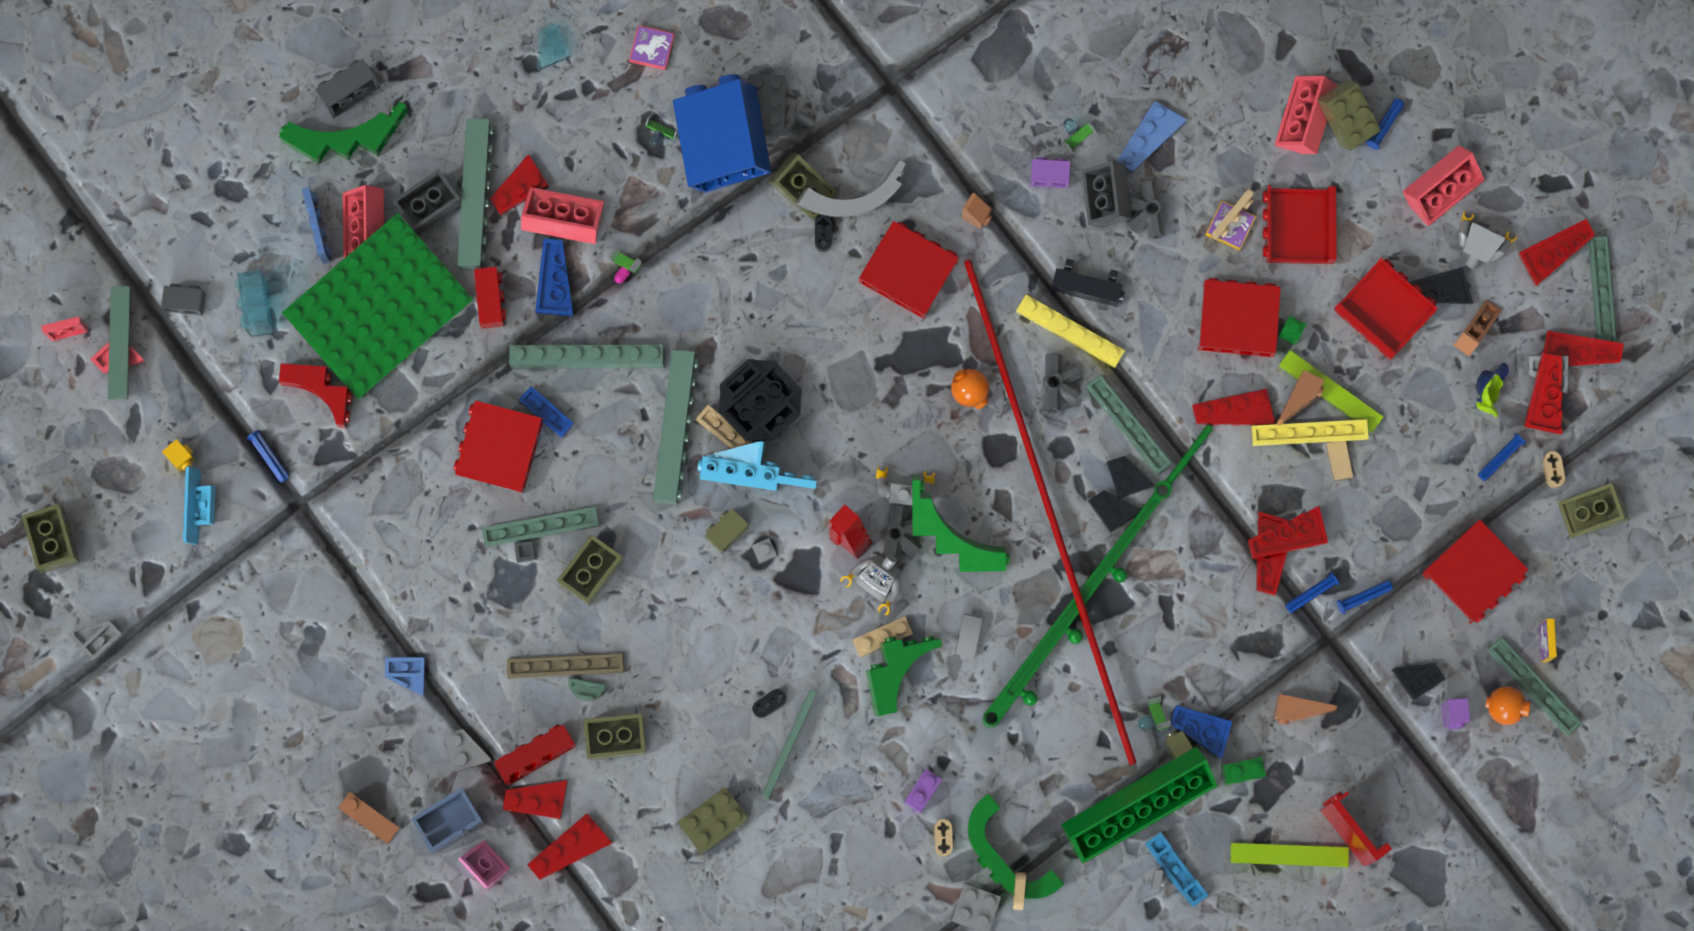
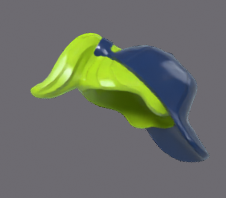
[1476,362,1509,418]

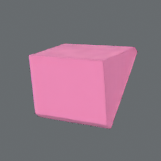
[458,840,510,890]

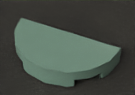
[568,677,607,701]

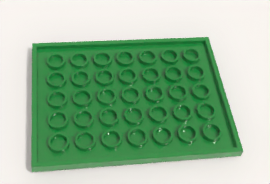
[281,213,473,399]

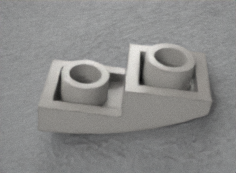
[955,613,982,658]

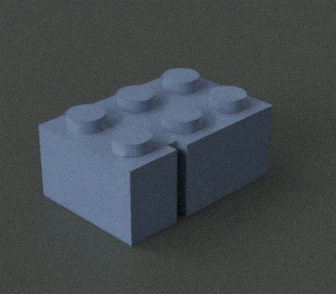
[411,787,484,854]

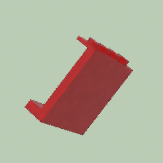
[1262,185,1337,265]
[859,221,959,319]
[1334,258,1438,361]
[1198,278,1281,357]
[453,400,544,493]
[1422,520,1529,624]
[1320,791,1392,866]

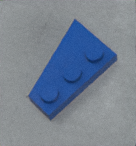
[1171,705,1232,759]

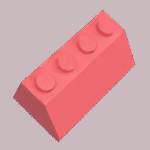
[1275,76,1338,154]
[1402,145,1485,226]
[342,185,385,259]
[521,187,604,244]

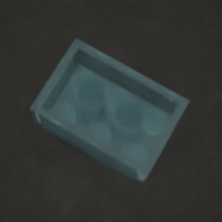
[235,270,274,337]

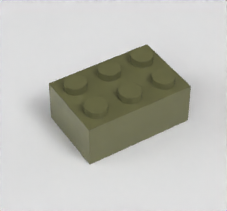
[1317,80,1381,151]
[21,504,79,574]
[556,534,624,606]
[583,713,647,761]
[678,787,749,856]

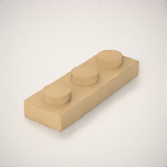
[1211,189,1254,240]
[696,405,752,449]
[852,617,913,658]

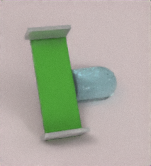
[645,113,679,146]
[1063,118,1098,155]
[1137,696,1171,731]

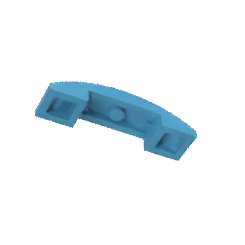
[1145,832,1209,907]

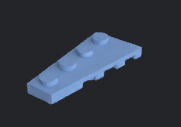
[1117,101,1187,174]
[302,187,332,264]

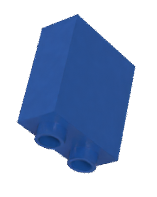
[673,74,772,193]

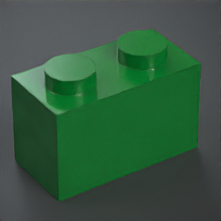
[1221,757,1266,787]

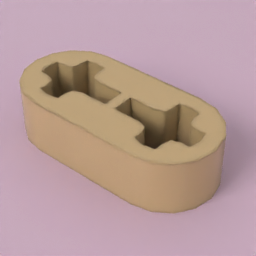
[1543,451,1565,488]
[934,819,953,857]
[1013,872,1026,910]

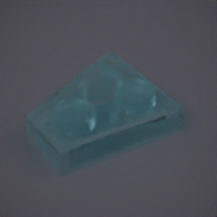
[536,22,571,71]

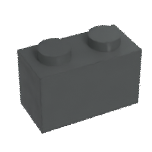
[161,283,205,316]

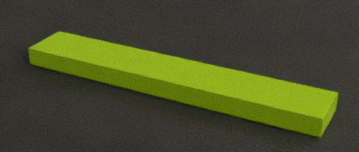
[1279,350,1383,433]
[1230,843,1349,867]

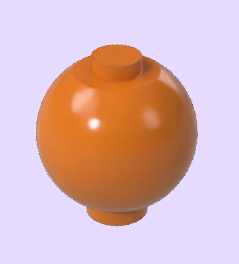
[951,369,989,409]
[1486,686,1531,725]

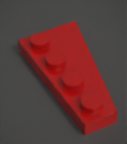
[1518,219,1595,287]
[1543,330,1624,367]
[1524,352,1562,435]
[1192,389,1276,426]
[1248,506,1328,559]
[1256,512,1289,596]
[527,814,613,880]

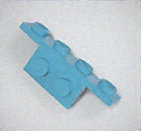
[183,466,216,545]

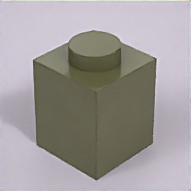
[1164,730,1193,759]

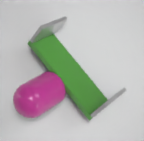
[609,247,642,284]

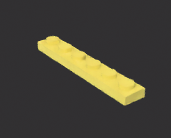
[1016,295,1125,368]
[1251,419,1369,446]

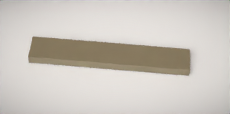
[507,653,624,679]

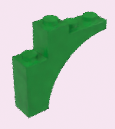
[865,636,942,716]

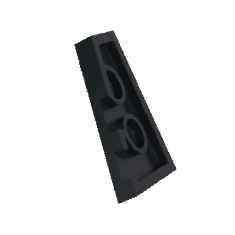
[1409,267,1473,305]

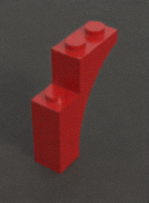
[279,363,352,428]

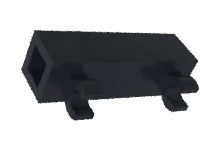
[1051,259,1125,307]

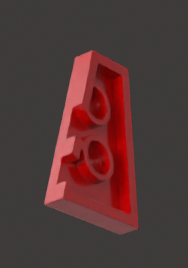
[490,154,549,216]
[503,780,568,820]

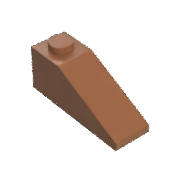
[1453,300,1502,356]
[1277,370,1324,426]
[1273,694,1337,725]
[338,792,400,844]

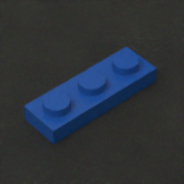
[518,386,574,438]

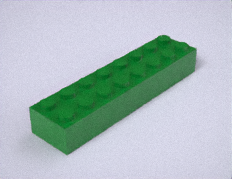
[1061,747,1217,864]

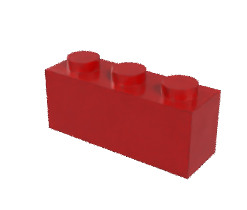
[474,267,507,329]

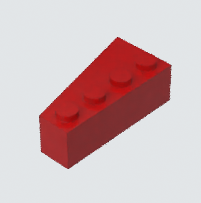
[829,504,873,559]
[493,724,576,786]

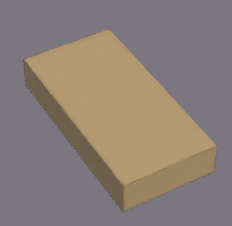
[1326,441,1353,481]

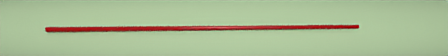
[964,260,1137,766]

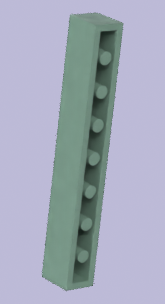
[457,118,494,270]
[509,345,664,369]
[653,349,699,505]

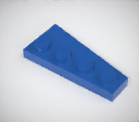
[535,238,574,317]

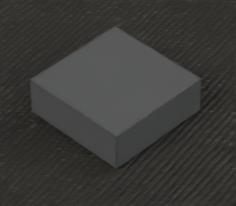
[514,541,536,563]

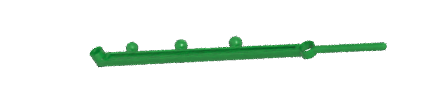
[982,424,1213,728]

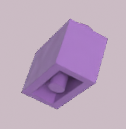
[1030,157,1070,188]
[1441,698,1470,730]
[904,769,942,814]

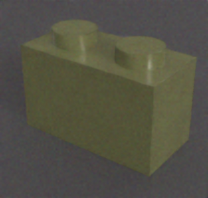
[705,509,749,554]

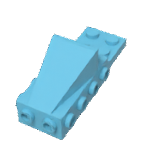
[698,441,819,491]

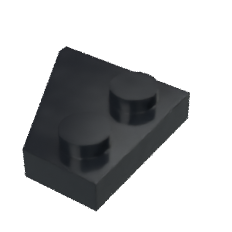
[1106,456,1154,498]
[1088,490,1140,533]
[1391,663,1445,701]

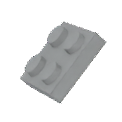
[951,884,1001,931]

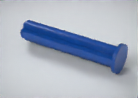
[1366,98,1404,150]
[247,430,289,483]
[1478,433,1526,481]
[1285,572,1339,613]
[1336,580,1393,615]

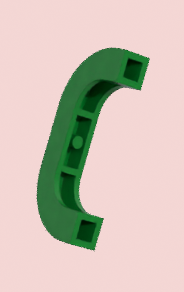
[967,794,1064,900]

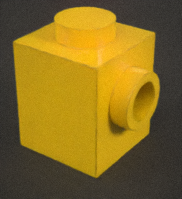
[162,439,195,472]

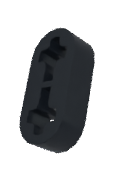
[815,215,832,252]
[752,689,786,718]

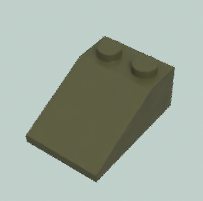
[768,153,838,220]
[1558,483,1630,538]

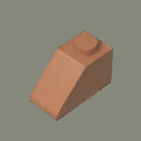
[962,193,992,229]

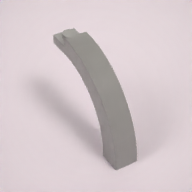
[795,160,906,217]

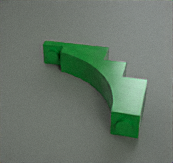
[279,102,409,165]
[912,474,1010,572]

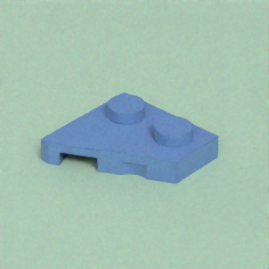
[385,657,425,696]

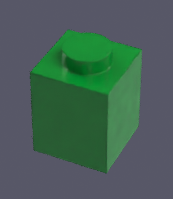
[1278,316,1306,345]

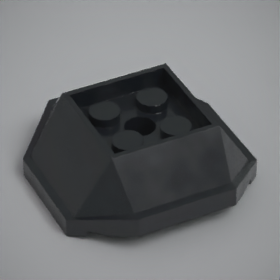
[719,359,802,442]

